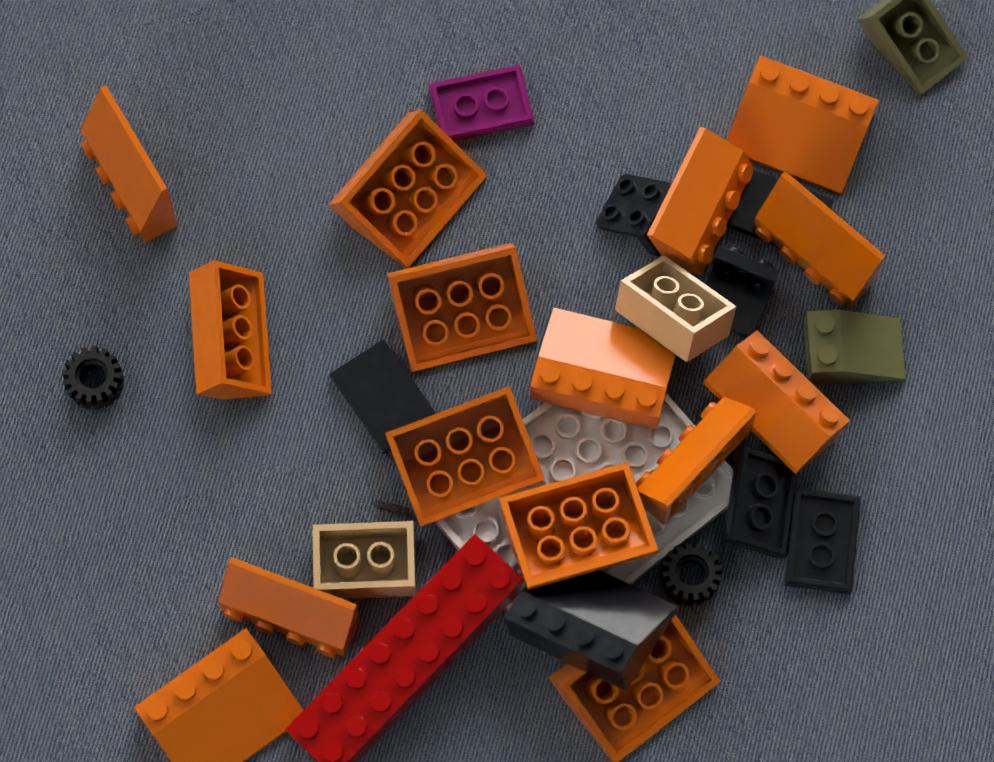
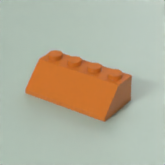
[647,127,754,275]
[189,260,272,400]
[703,330,850,474]
[635,397,757,525]
[218,557,360,658]

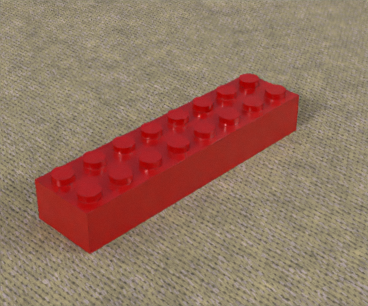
[285,534,526,762]

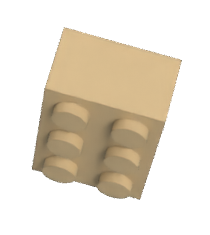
[615,255,737,362]
[312,521,416,599]

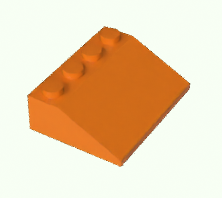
[726,55,879,196]
[80,85,178,243]
[328,109,488,268]
[754,171,885,308]
[386,243,537,372]
[529,308,676,430]
[385,386,545,527]
[499,462,659,590]
[548,614,721,762]
[134,628,303,762]

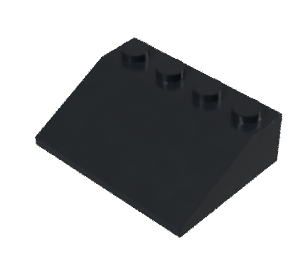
[504,570,678,691]

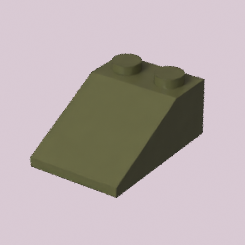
[856,0,969,95]
[803,310,906,385]

